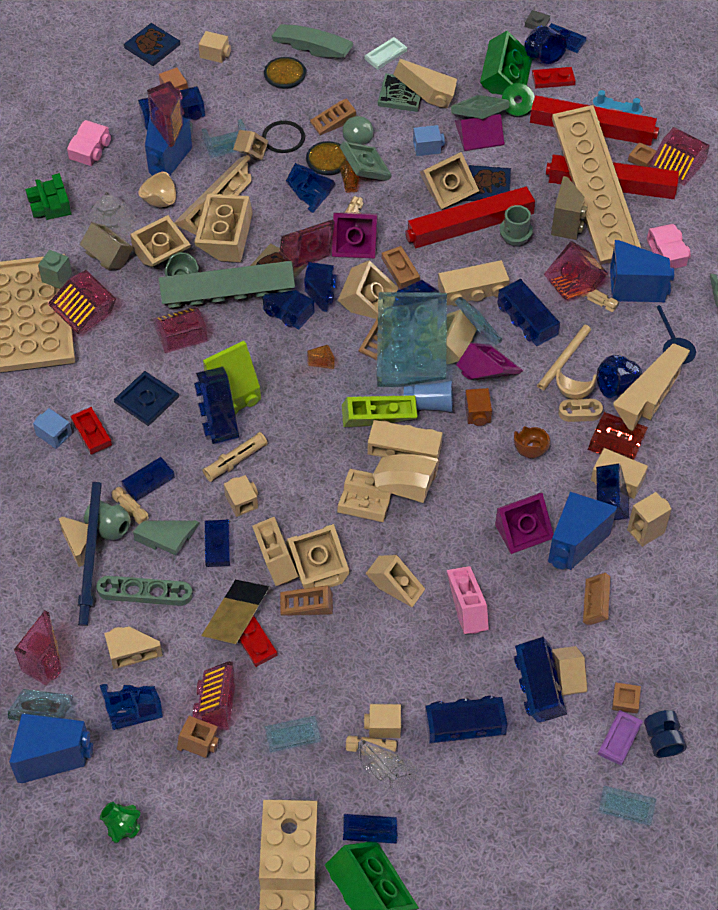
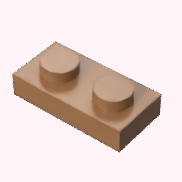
[382,246,420,289]

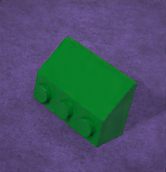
[480,30,533,95]
[324,841,419,910]

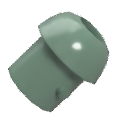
[500,205,533,246]
[84,500,131,540]

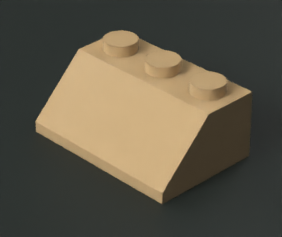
[194,194,253,262]

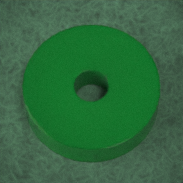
[502,83,534,117]

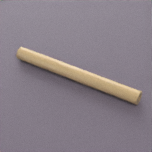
[537,325,591,390]

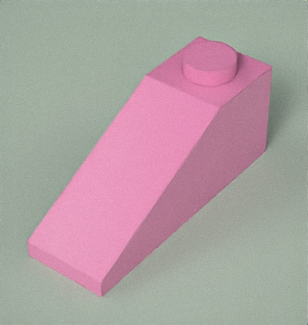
[447,566,489,634]

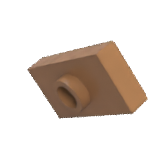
[583,573,610,625]

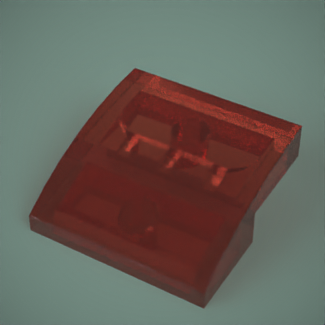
[588,412,648,460]

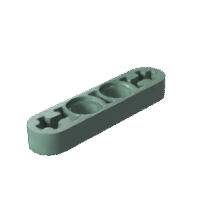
[97,576,193,606]

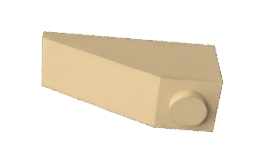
[393,59,457,108]
[252,517,299,586]

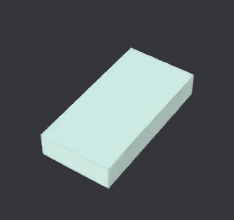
[364,37,407,70]

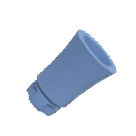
[404,380,453,413]

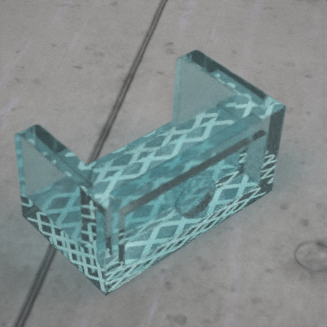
[202,119,247,158]

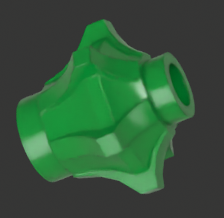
[100,802,141,843]

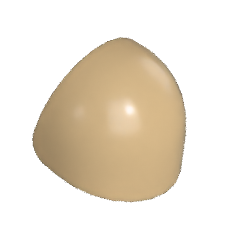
[138,172,176,208]
[556,369,597,399]

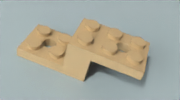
[259,800,318,910]

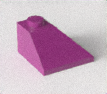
[332,212,378,258]
[456,343,523,380]

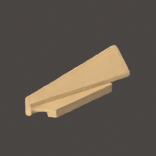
[174,155,251,235]
[613,344,690,431]

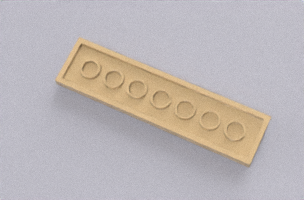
[552,105,641,265]

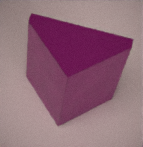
[455,114,505,151]
[495,493,554,554]

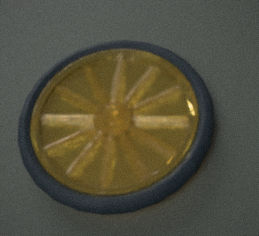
[264,57,306,88]
[306,141,349,175]

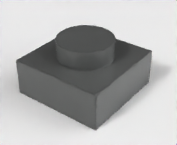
[524,10,550,32]

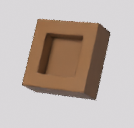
[628,142,657,167]
[612,682,641,714]

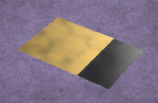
[201,579,270,644]

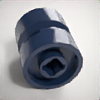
[644,710,687,758]

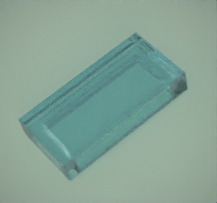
[264,716,321,753]
[598,786,656,826]

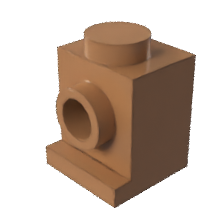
[177,715,219,758]

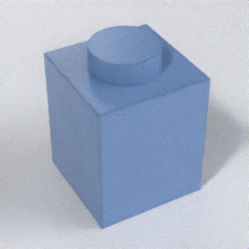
[413,125,445,156]
[33,408,72,449]

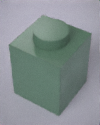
[38,250,72,289]

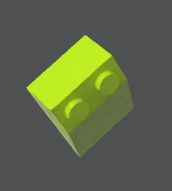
[203,341,261,419]

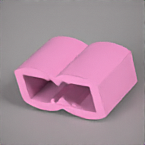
[67,120,111,166]
[647,224,691,269]

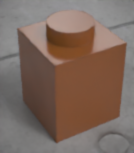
[465,388,492,426]

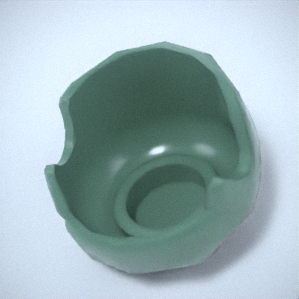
[342,116,373,145]
[165,252,199,277]

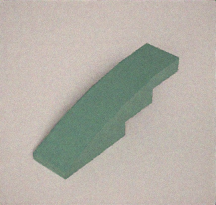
[271,24,353,57]

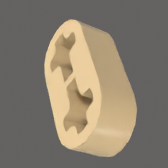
[558,399,603,422]

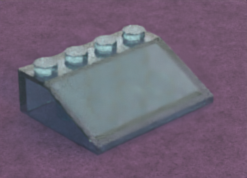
[377,292,447,387]

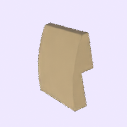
[337,469,392,522]

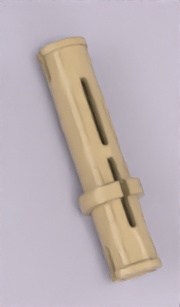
[202,432,268,482]

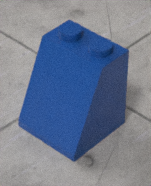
[145,105,192,176]
[610,240,674,302]
[548,492,617,570]
[9,714,93,783]

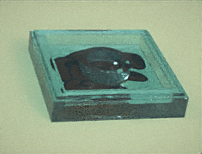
[455,297,502,345]
[8,689,73,721]

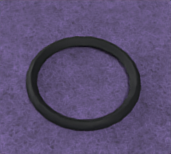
[262,120,305,153]

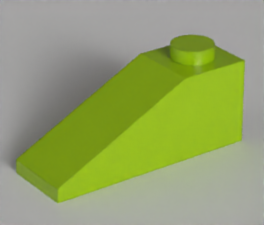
[341,395,417,427]

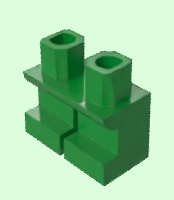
[25,173,72,220]

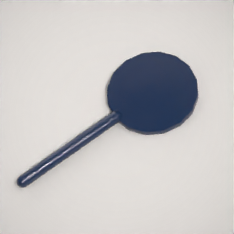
[657,305,696,364]

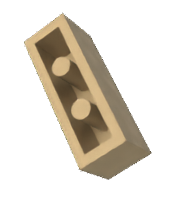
[438,260,510,306]
[368,420,443,459]

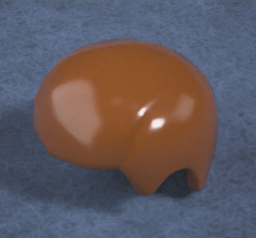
[514,426,550,459]

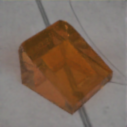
[307,345,334,369]

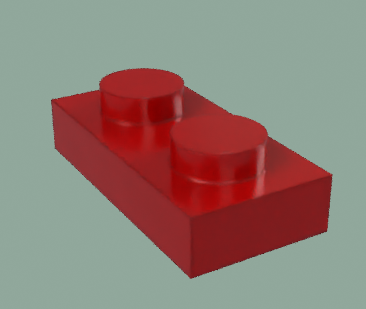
[532,67,575,89]
[70,407,112,454]
[239,615,278,667]

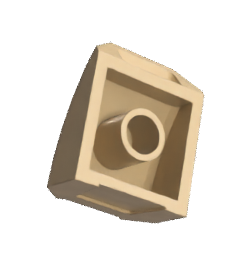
[373,454,439,503]
[286,524,350,588]

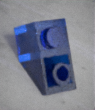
[304,262,338,312]
[262,290,315,330]
[596,463,629,520]

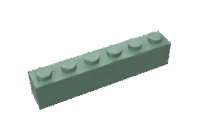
[159,261,295,308]

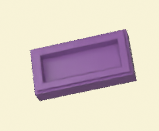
[598,710,643,766]

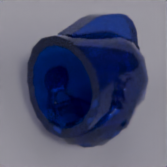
[524,26,567,64]
[597,355,642,398]

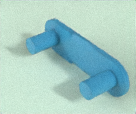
[593,90,643,115]

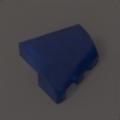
[286,163,335,213]
[99,684,163,730]

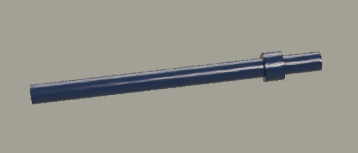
[77,482,102,626]

